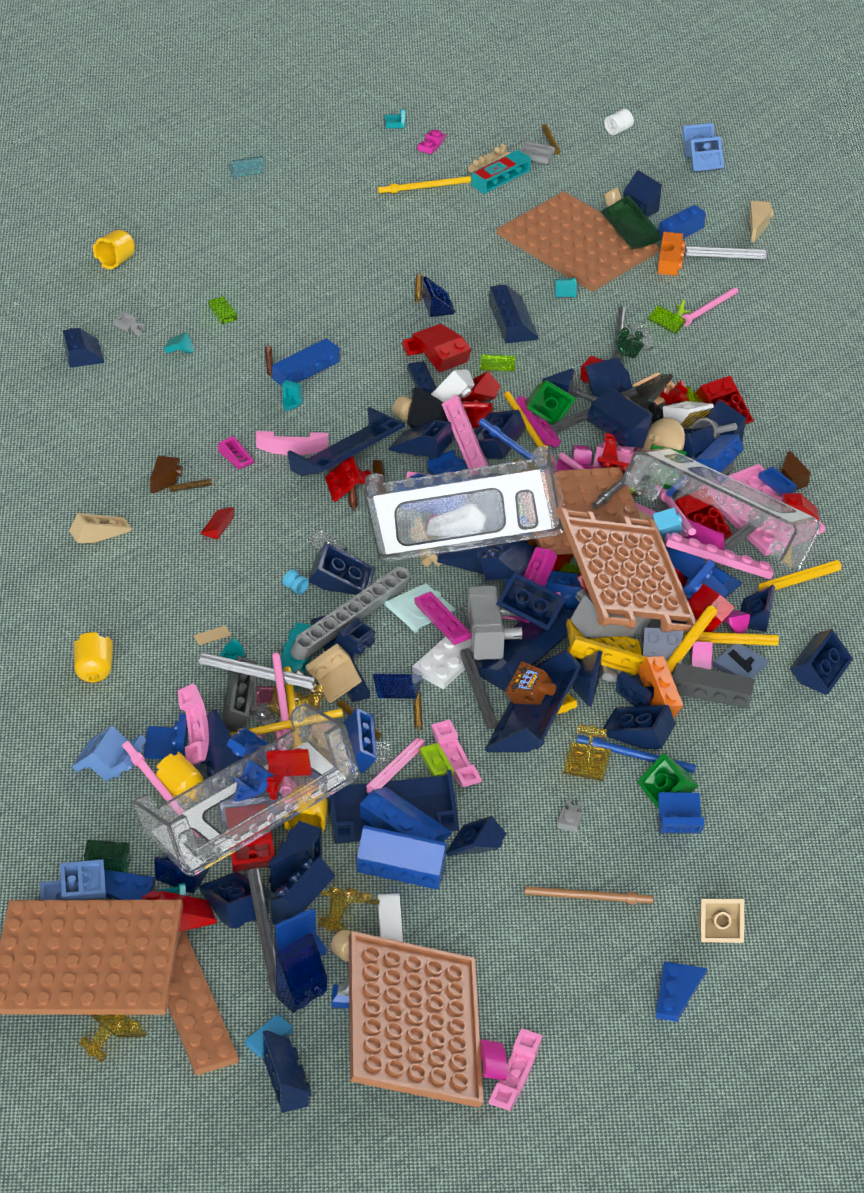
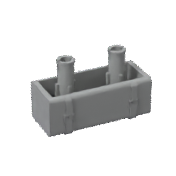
[467,586,522,660]
[571,590,652,638]

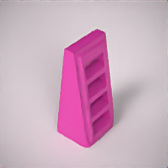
[217,436,254,470]
[571,445,592,465]

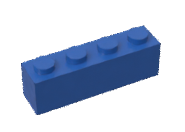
[272,338,340,386]

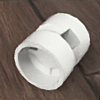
[604,109,634,135]

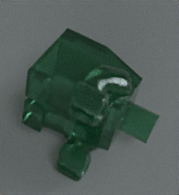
[616,327,644,358]

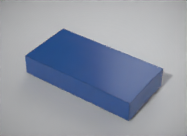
[758,466,797,496]

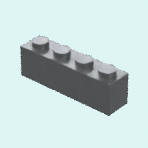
[222,656,256,732]
[673,663,755,709]

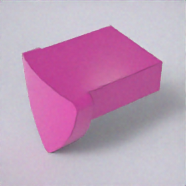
[723,610,750,634]

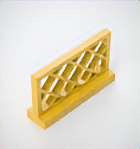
[566,619,646,675]

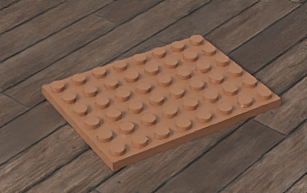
[497,191,659,292]
[0,900,183,1015]
[348,931,483,1108]

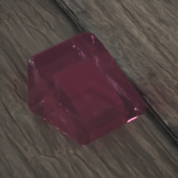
[256,686,277,707]

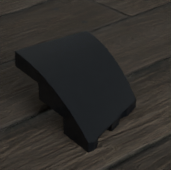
[407,387,449,428]

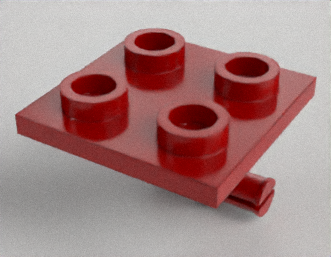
[462,400,492,428]
[598,433,638,476]
[325,456,377,502]
[266,748,312,800]

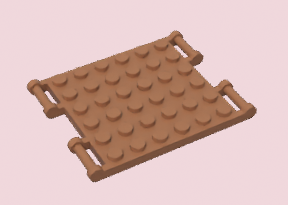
[555,507,696,632]

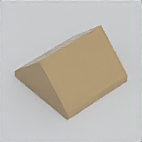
[698,899,745,943]

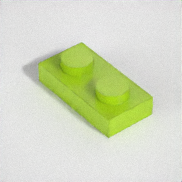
[419,743,454,777]

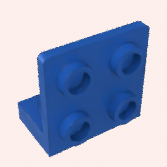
[682,559,729,600]
[144,714,188,759]
[658,792,705,834]
[275,908,327,971]

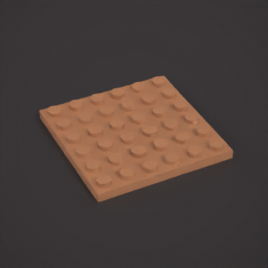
[519,467,641,555]

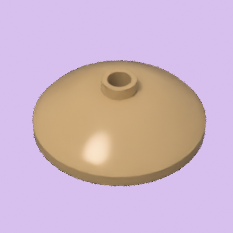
[640,418,685,460]

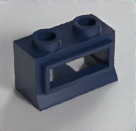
[333,618,376,659]

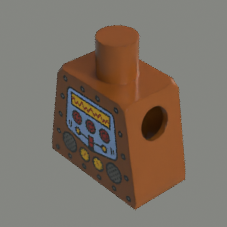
[505,662,556,705]

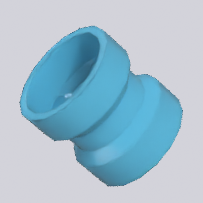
[282,569,309,595]

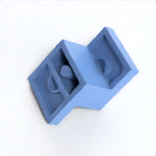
[682,123,724,172]
[72,725,146,781]
[40,860,106,900]

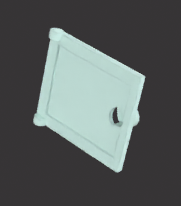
[384,583,455,633]

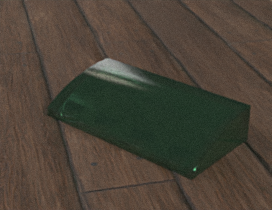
[601,195,661,249]

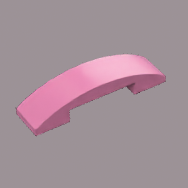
[256,431,328,455]
[178,684,209,765]
[431,719,482,788]
[489,1028,543,1111]

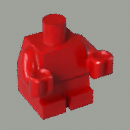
[660,380,690,405]

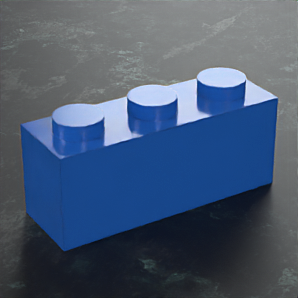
[658,205,706,241]
[695,434,743,476]
[343,708,377,773]

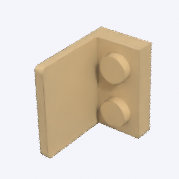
[305,644,362,703]

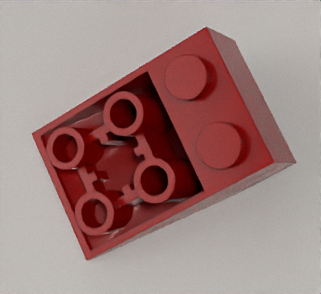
[694,375,754,424]
[669,487,732,539]
[225,805,275,872]

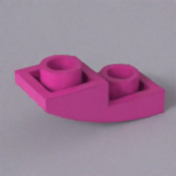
[417,129,446,154]
[480,1039,507,1081]

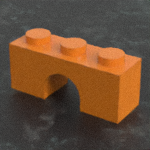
[658,232,685,276]
[637,656,683,718]

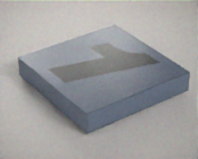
[713,644,768,678]

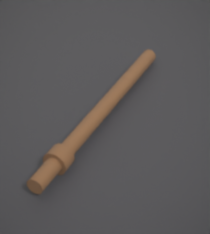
[525,886,653,905]

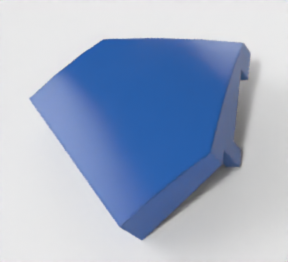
[428,450,468,477]
[233,759,274,802]

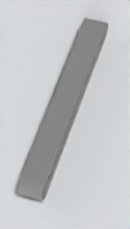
[290,567,410,660]

